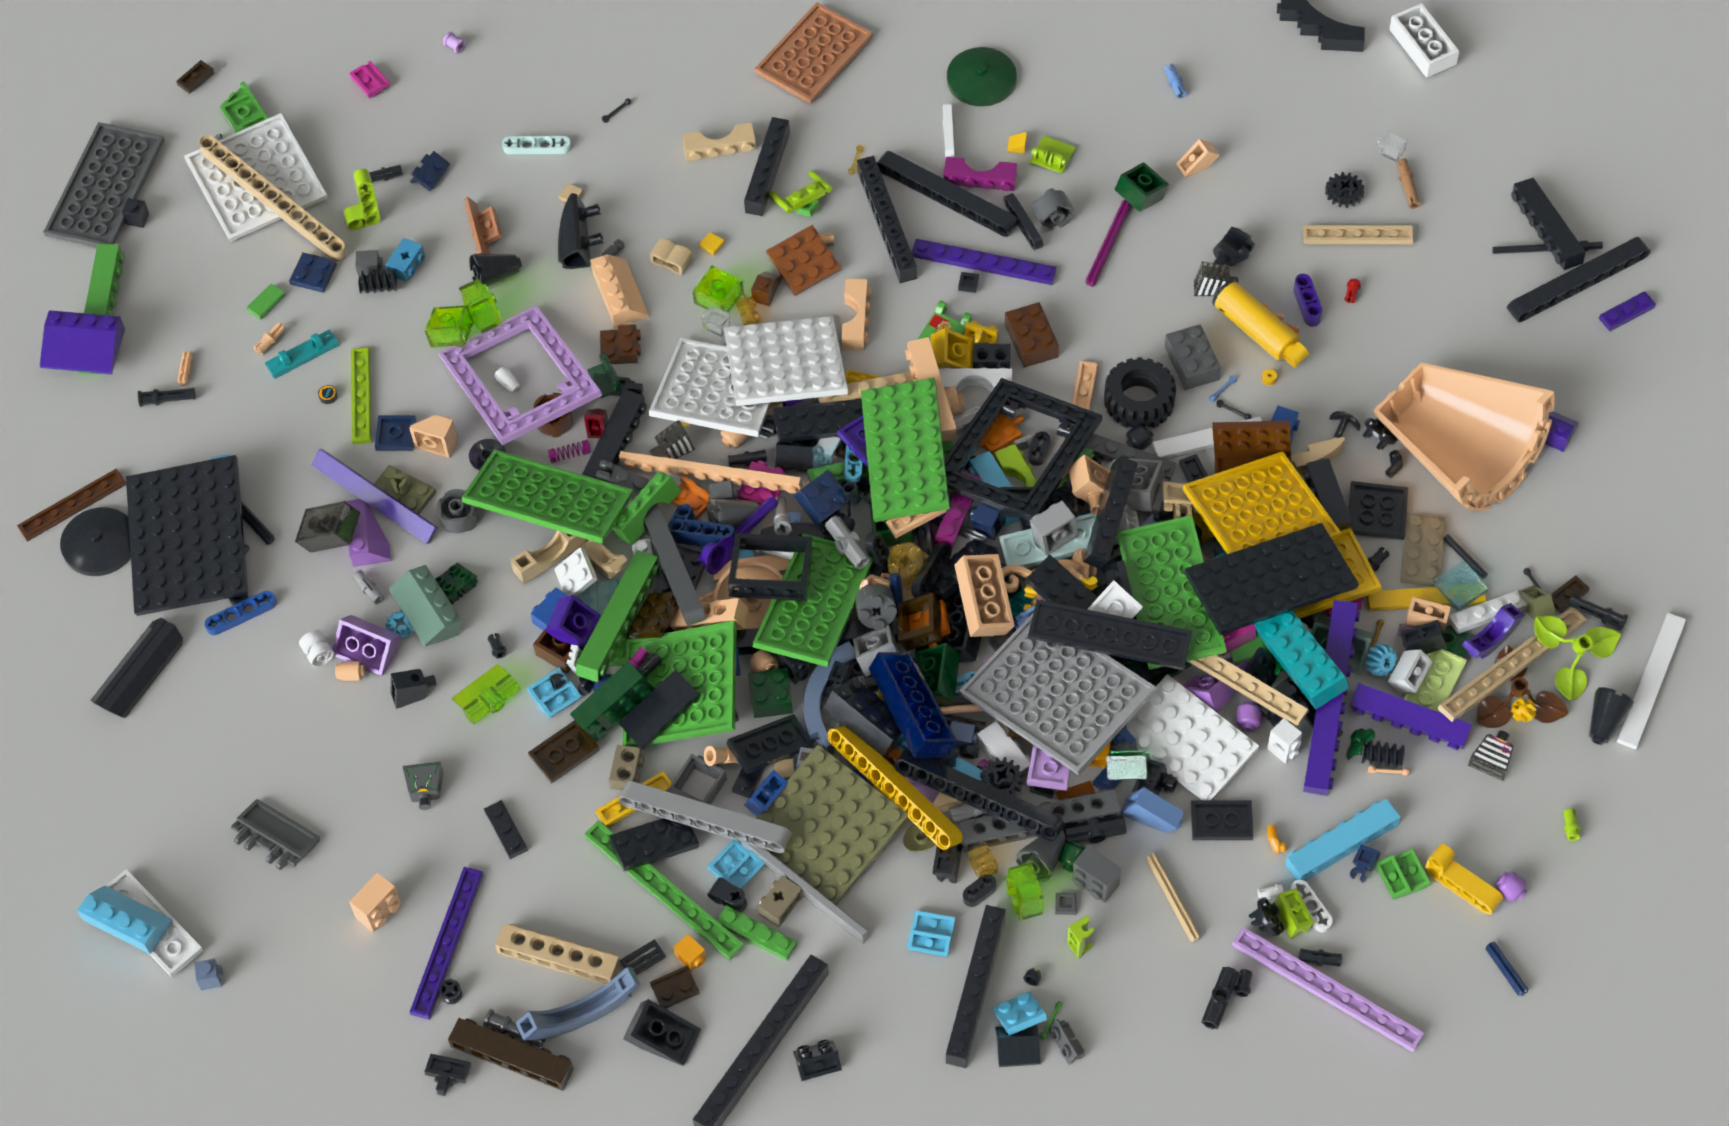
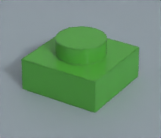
[796,200,820,217]

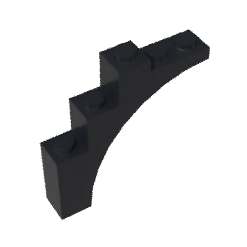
[1276,0,1365,52]

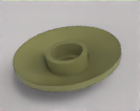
[903,824,935,853]

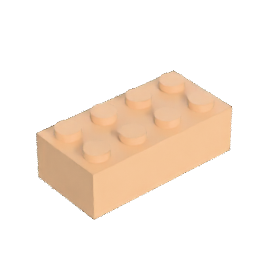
[954,554,1015,637]

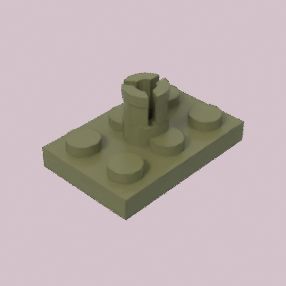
[374,465,436,514]

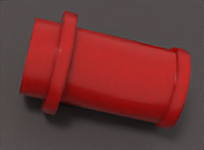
[1344,279,1361,303]

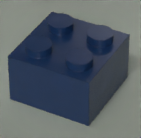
[793,469,846,524]

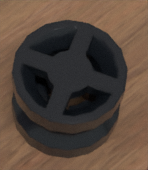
[440,979,462,1004]

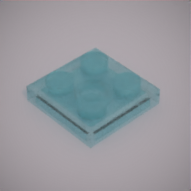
[1433,561,1489,611]

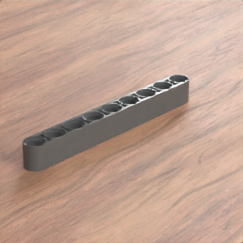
[644,503,706,626]

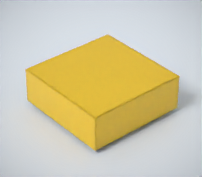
[699,232,725,255]

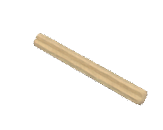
[1146,853,1200,942]

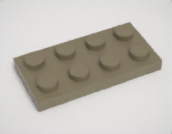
[1400,513,1445,587]

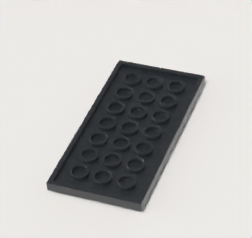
[1184,523,1359,635]

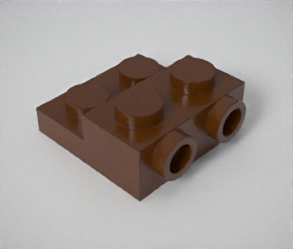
[600,324,641,365]

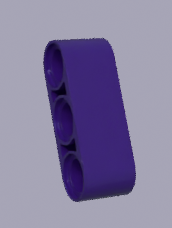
[1293,274,1323,327]

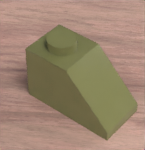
[1518,585,1556,620]

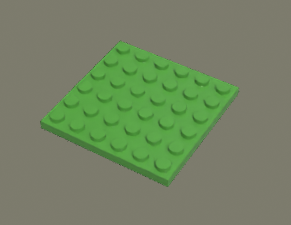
[623,621,737,747]

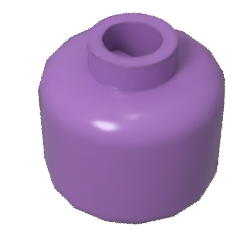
[1236,701,1263,732]
[1495,871,1527,902]

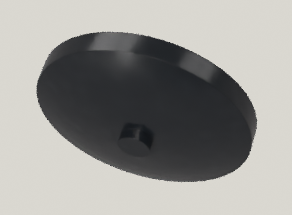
[60,507,131,576]

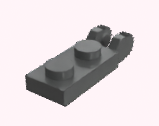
[596,460,649,496]

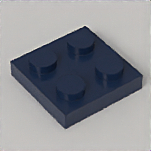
[289,252,337,293]
[375,415,416,451]

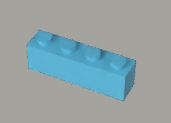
[968,451,1020,526]

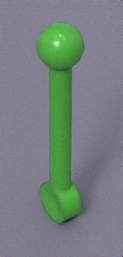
[1040,1001,1063,1040]

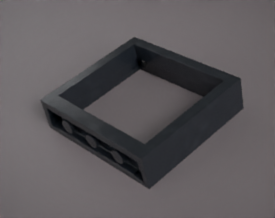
[728,533,813,601]

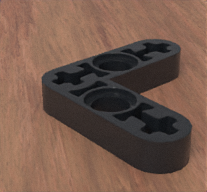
[865,532,895,577]

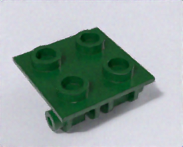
[435,563,478,605]

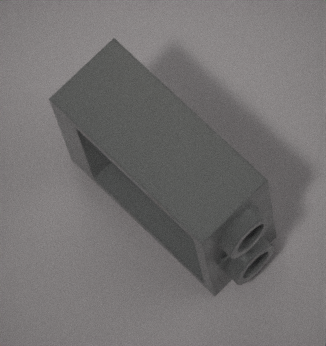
[667,754,727,805]

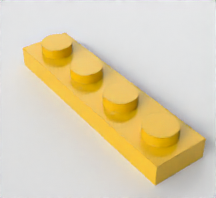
[595,771,672,828]

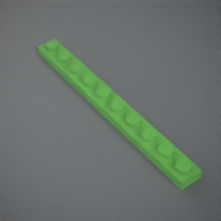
[584,821,744,961]

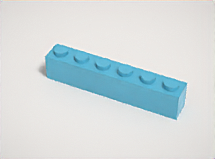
[1285,799,1400,881]

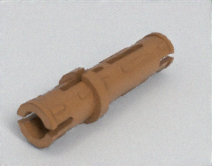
[1396,158,1421,209]

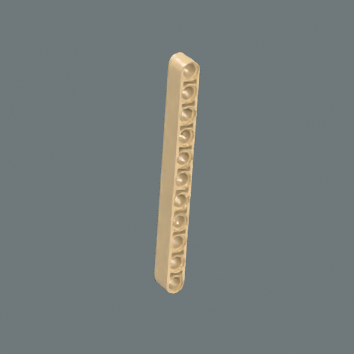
[199,135,347,261]

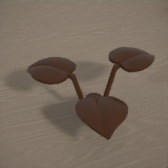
[1477,645,1568,728]

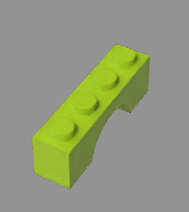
[994,444,1038,487]

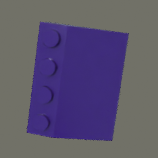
[40,310,125,375]

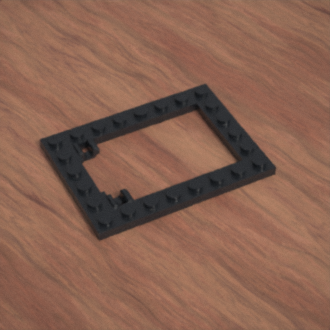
[945,378,1102,521]

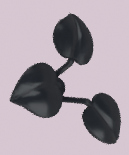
[823,478,887,539]

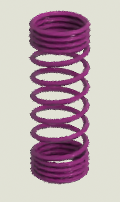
[548,440,591,463]

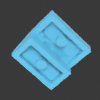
[527,667,582,718]
[706,839,765,889]
[907,910,956,957]

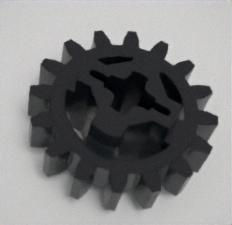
[1325,172,1365,208]
[980,757,1024,796]

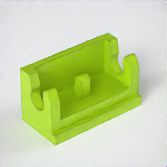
[1274,888,1314,939]
[1067,915,1094,959]

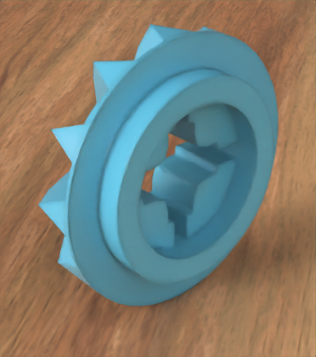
[385,609,414,638]

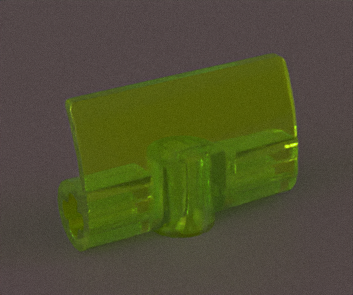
[452,664,521,725]

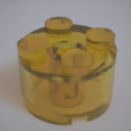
[888,543,928,586]

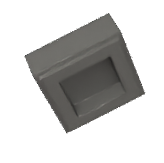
[1055,893,1076,915]

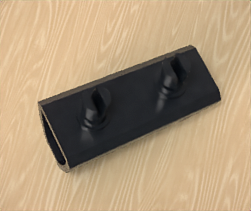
[558,193,604,269]

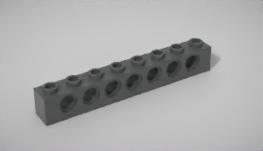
[958,789,1121,852]

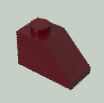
[584,408,608,438]

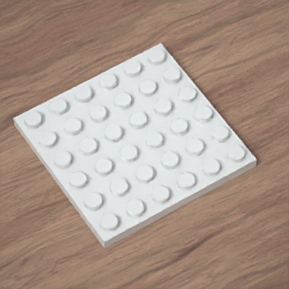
[184,113,328,242]
[724,316,848,406]
[649,338,771,437]

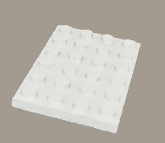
[1126,674,1259,800]

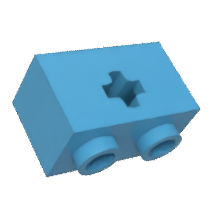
[385,238,425,282]

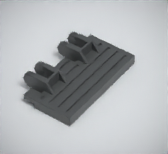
[231,799,320,870]

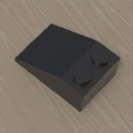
[623,999,701,1066]

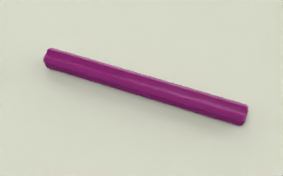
[1086,200,1131,287]

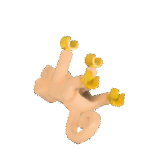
[1002,549,1098,615]

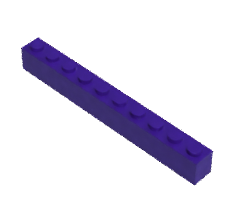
[1303,600,1360,796]

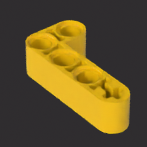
[1425,843,1503,915]

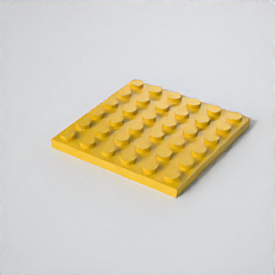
[1183,451,1341,554]

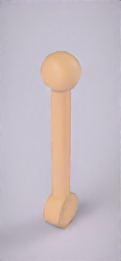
[1368,766,1410,776]

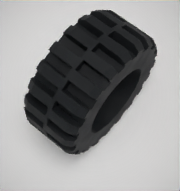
[1104,357,1176,428]

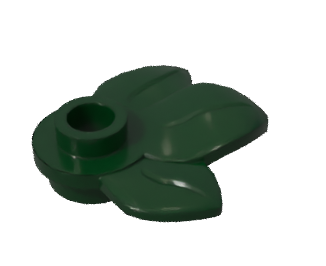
[1443,625,1474,655]
[1346,728,1375,760]

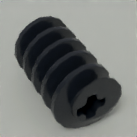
[358,269,398,294]
[1361,740,1405,769]

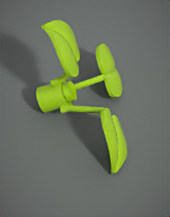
[1534,616,1621,701]

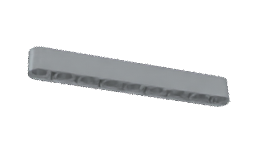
[619,781,792,853]

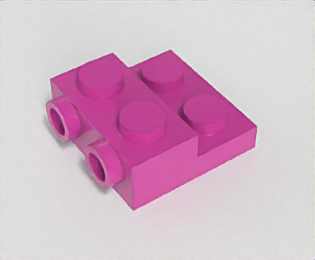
[737,461,787,505]

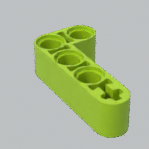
[343,168,381,230]

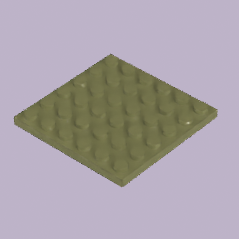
[756,745,909,906]

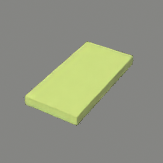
[1403,649,1468,713]

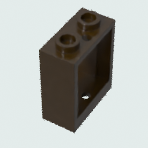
[898,593,942,651]

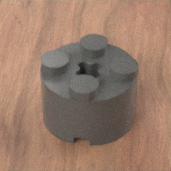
[1032,188,1075,230]
[437,489,478,533]
[855,583,897,630]

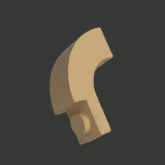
[577,540,627,579]

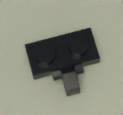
[424,1054,471,1096]

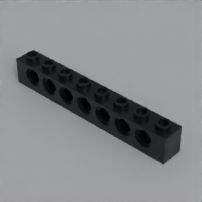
[857,156,917,283]

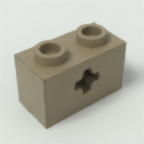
[758,876,803,927]

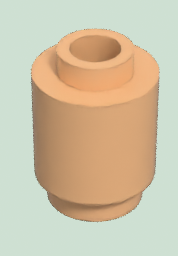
[335,661,365,681]

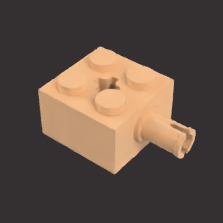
[1069,454,1110,514]

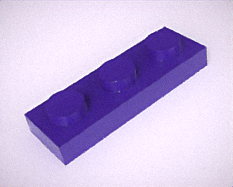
[1599,291,1656,331]

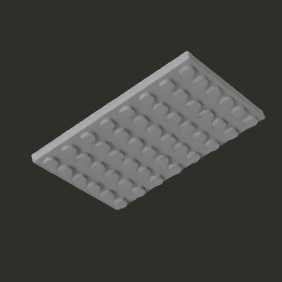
[959,613,1157,775]

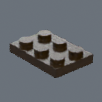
[627,592,679,639]
[528,720,600,784]

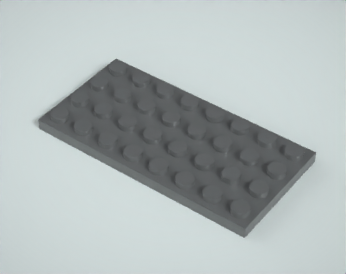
[43,122,165,248]

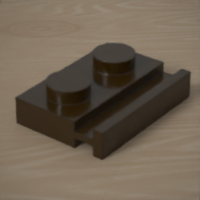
[650,966,700,1009]

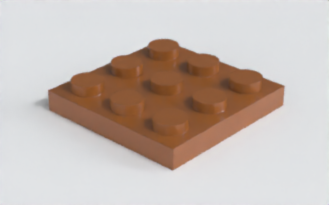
[766,225,841,296]

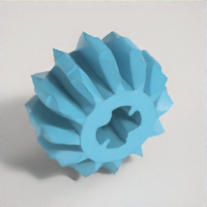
[1364,643,1398,677]

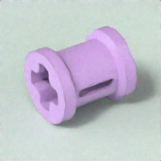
[443,32,466,53]

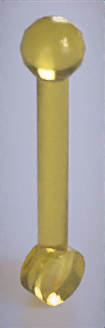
[848,145,863,174]

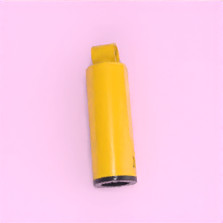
[1212,280,1309,368]

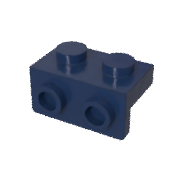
[410,151,450,191]

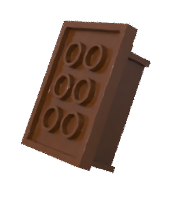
[1212,420,1291,474]

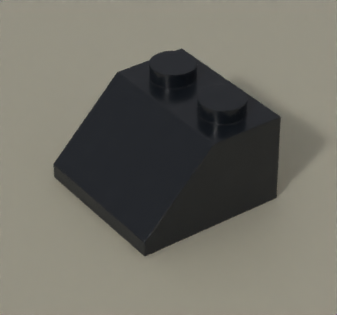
[775,439,817,472]

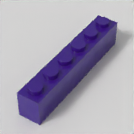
[1350,683,1472,750]

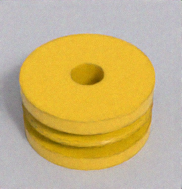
[1262,369,1277,385]

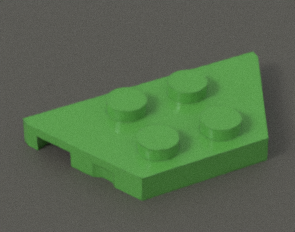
[220,81,269,133]

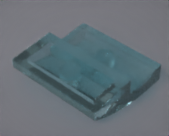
[578,579,619,618]

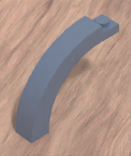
[804,642,858,754]
[515,967,641,1040]

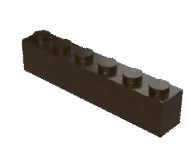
[448,1018,574,1091]

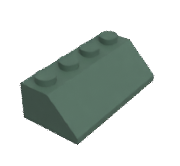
[389,565,462,647]

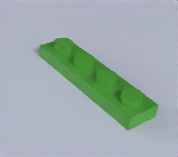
[716,905,797,961]

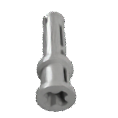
[773,496,791,536]

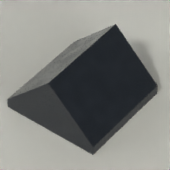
[995,1024,1041,1067]

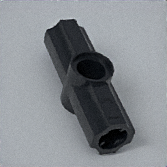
[1064,816,1127,843]
[1201,966,1240,1029]

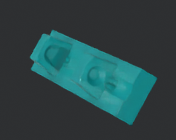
[265,329,339,379]

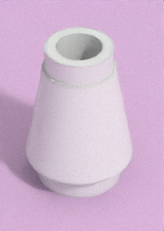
[494,366,521,393]

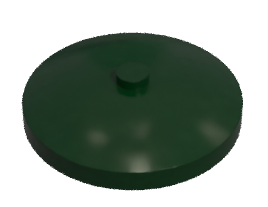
[947,47,1017,106]

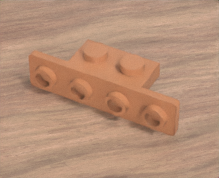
[464,197,503,254]

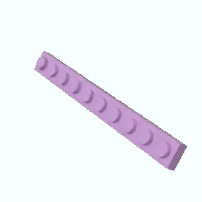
[1232,927,1424,1052]

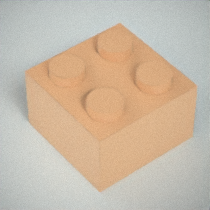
[349,873,401,932]

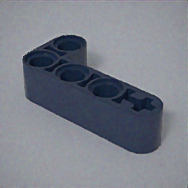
[668,504,736,547]

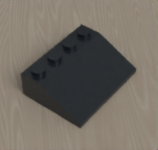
[915,588,982,663]

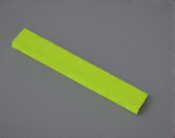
[351,347,372,445]

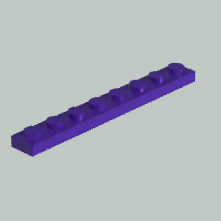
[911,239,1057,285]

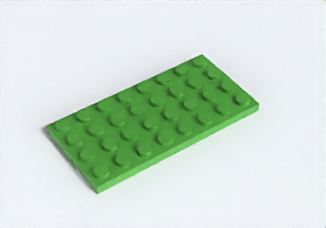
[861,377,950,522]
[462,449,633,544]
[1116,515,1227,670]
[753,533,873,667]

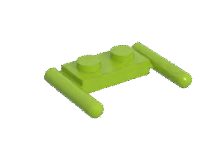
[769,170,833,214]

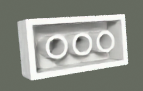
[1389,3,1459,78]

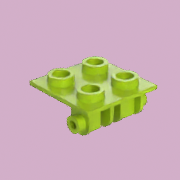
[1029,135,1076,174]

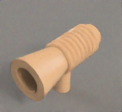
[704,746,739,766]

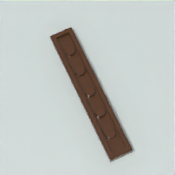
[17,468,126,542]

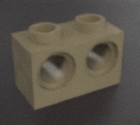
[609,745,644,790]

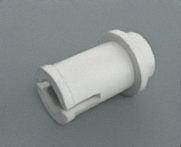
[1257,884,1283,900]

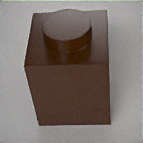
[751,271,782,306]

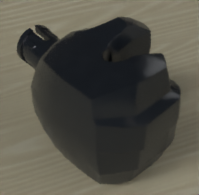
[1210,226,1255,274]

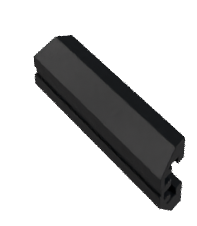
[91,618,183,718]

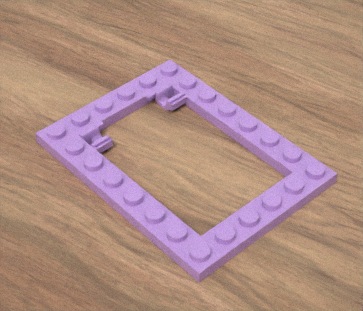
[438,305,602,445]

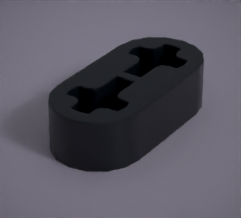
[1028,431,1050,466]
[963,874,997,907]

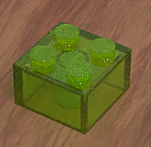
[692,265,744,318]
[459,279,502,334]
[424,305,474,348]
[1005,862,1044,921]

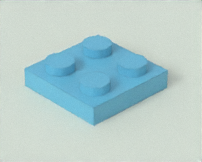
[992,991,1047,1036]

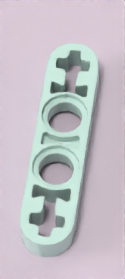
[502,136,571,154]

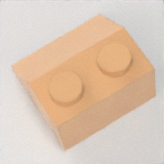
[410,415,458,458]

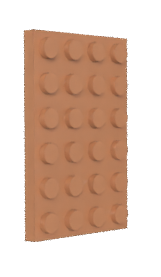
[754,2,873,104]

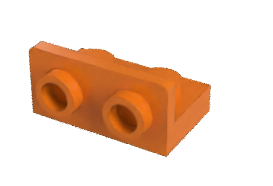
[672,476,711,520]

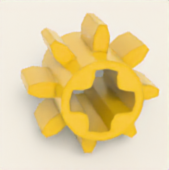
[1511,698,1537,723]

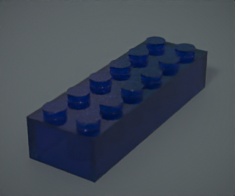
[868,652,957,758]

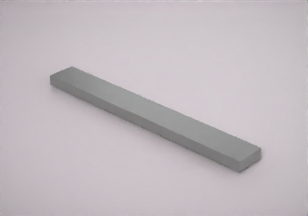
[741,842,868,944]

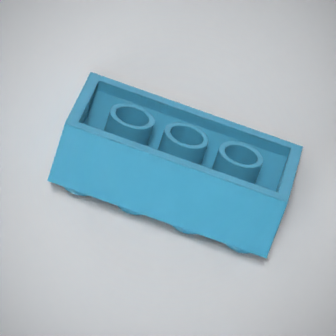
[77,886,173,954]

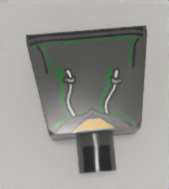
[403,762,443,810]

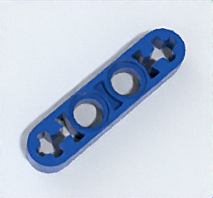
[205,591,277,635]

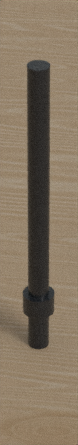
[1492,240,1603,254]

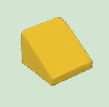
[1007,132,1027,154]

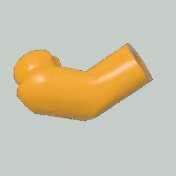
[1267,824,1286,854]

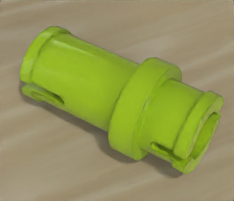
[1563,808,1581,841]

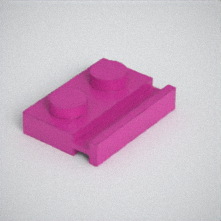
[349,61,390,99]

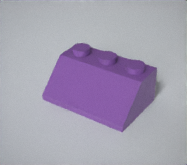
[332,615,401,676]

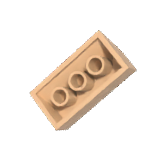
[590,254,649,328]

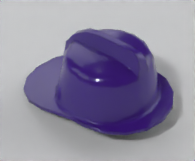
[698,536,735,575]

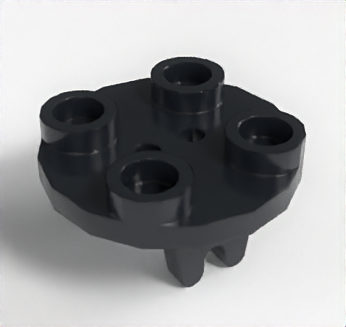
[1363,418,1398,450]
[1249,897,1285,937]

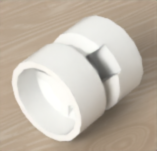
[299,630,334,667]

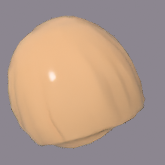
[945,386,965,416]

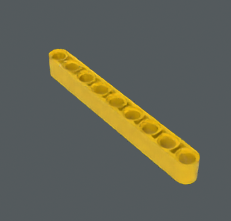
[828,725,963,850]

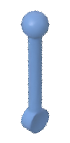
[1209,375,1237,402]

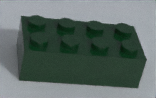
[570,661,655,742]

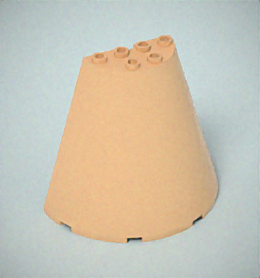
[1374,362,1555,512]

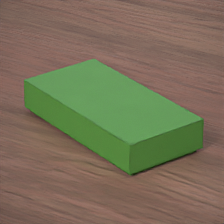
[247,283,286,319]

